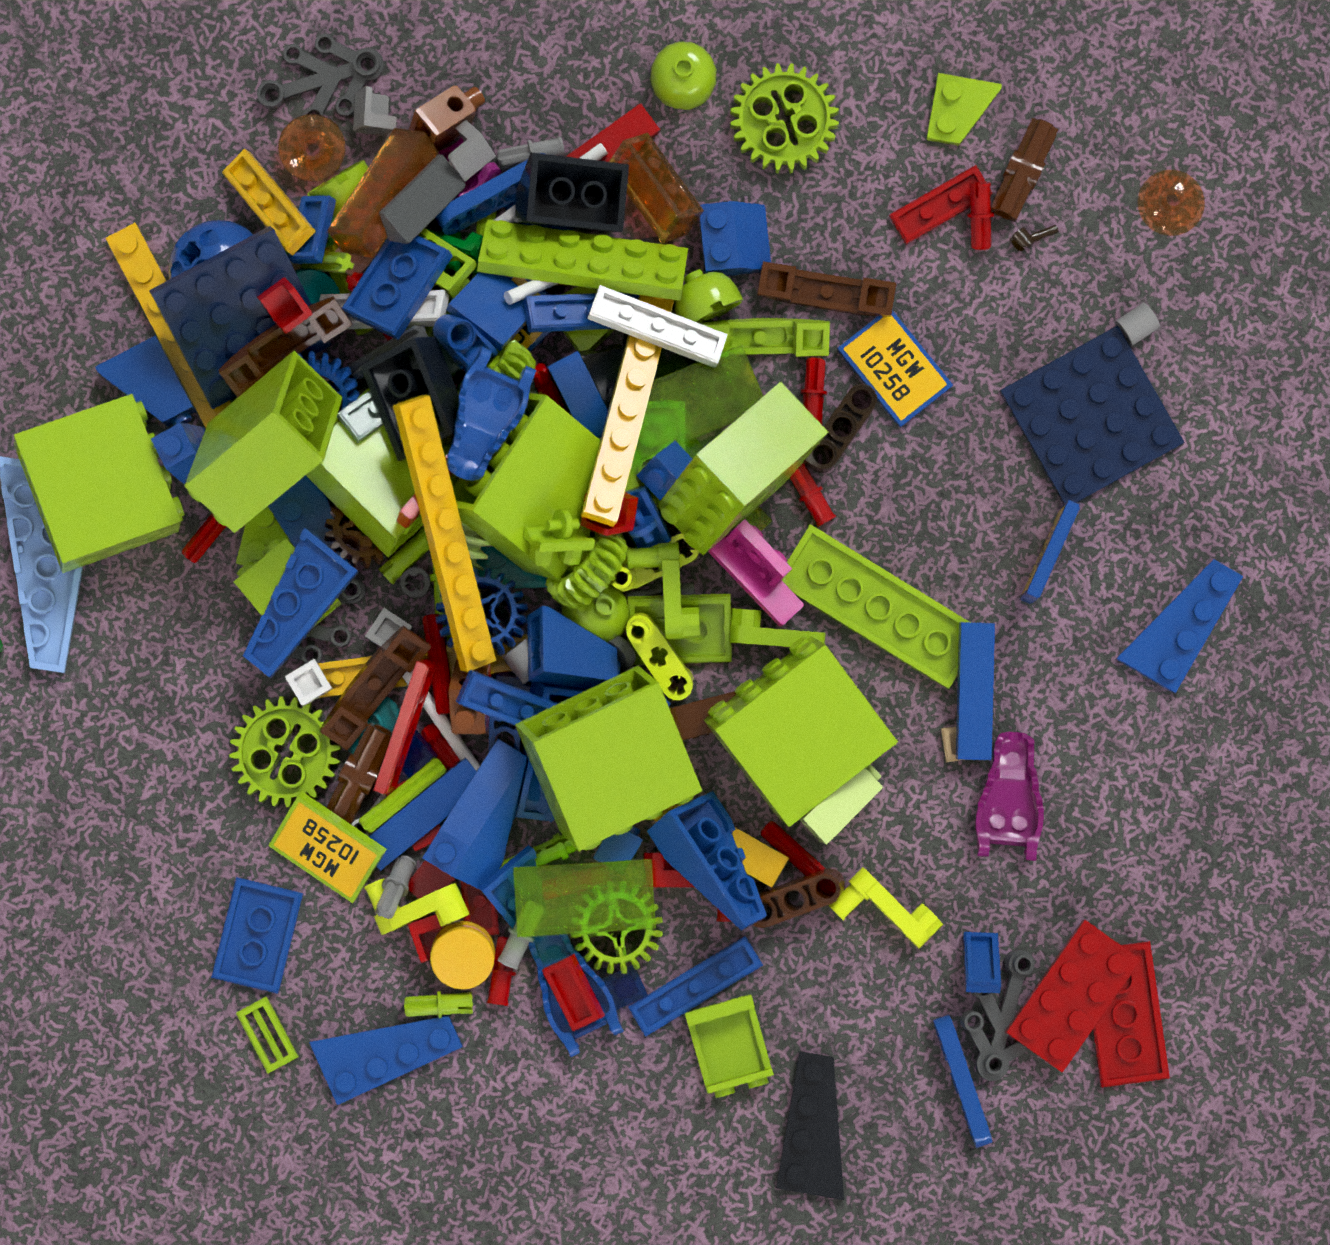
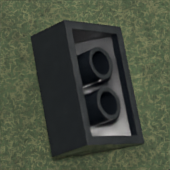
[514,153,629,233]
[361,337,459,461]

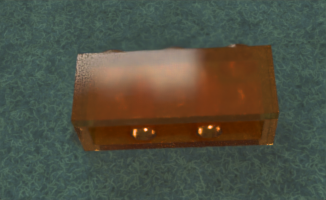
[609,133,704,243]

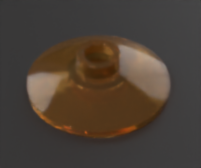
[278,114,346,181]
[1138,170,1205,236]

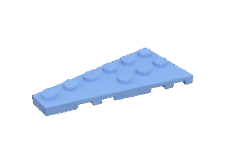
[0,456,83,674]

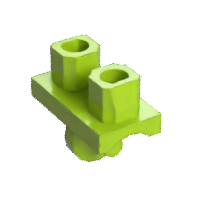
[523,509,595,566]

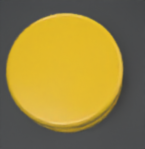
[430,921,495,990]

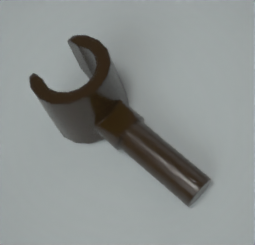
[1009,225,1058,251]

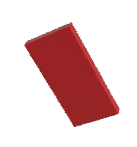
[1093,941,1170,1087]

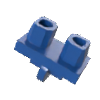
[626,486,671,548]

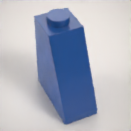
[95,335,197,427]
[547,351,608,440]
[151,422,206,485]
[527,606,620,689]

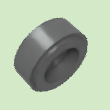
[607,636,636,671]

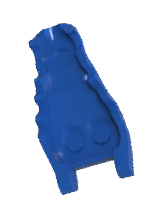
[446,346,536,481]
[528,925,624,1057]

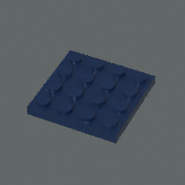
[149,226,332,409]
[999,325,1185,505]

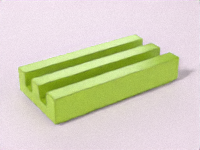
[236,996,299,1074]

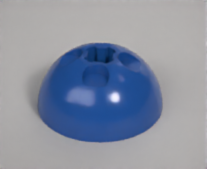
[168,220,253,280]

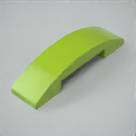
[700,318,830,358]

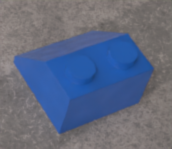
[698,201,771,276]

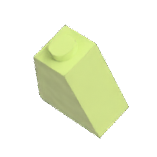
[799,764,883,845]

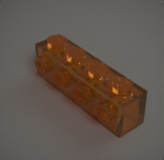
[327,128,439,258]

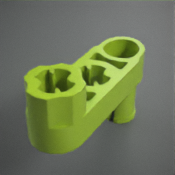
[627,543,700,639]
[729,608,826,647]

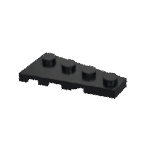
[776,1051,844,1200]

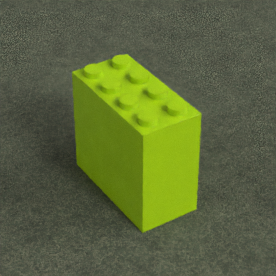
[184,351,343,533]
[657,382,828,556]
[306,388,457,558]
[452,393,632,580]
[14,394,184,574]
[704,636,898,827]
[515,666,702,851]

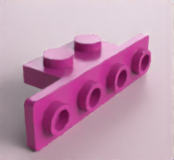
[708,519,804,627]

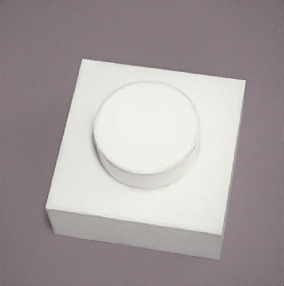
[285,659,333,707]

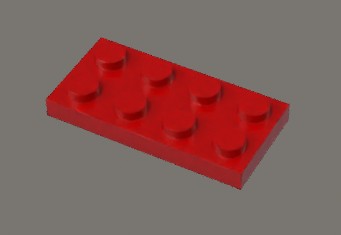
[1005,919,1141,1073]

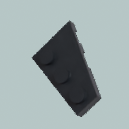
[579,344,698,410]

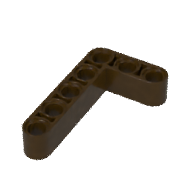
[696,364,877,473]

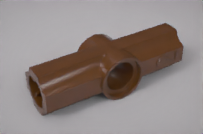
[991,118,1058,222]
[326,722,392,824]

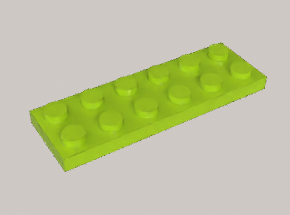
[477,219,688,301]
[782,524,971,690]

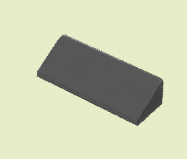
[379,154,466,244]

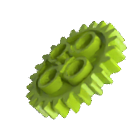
[730,63,839,173]
[229,696,342,808]

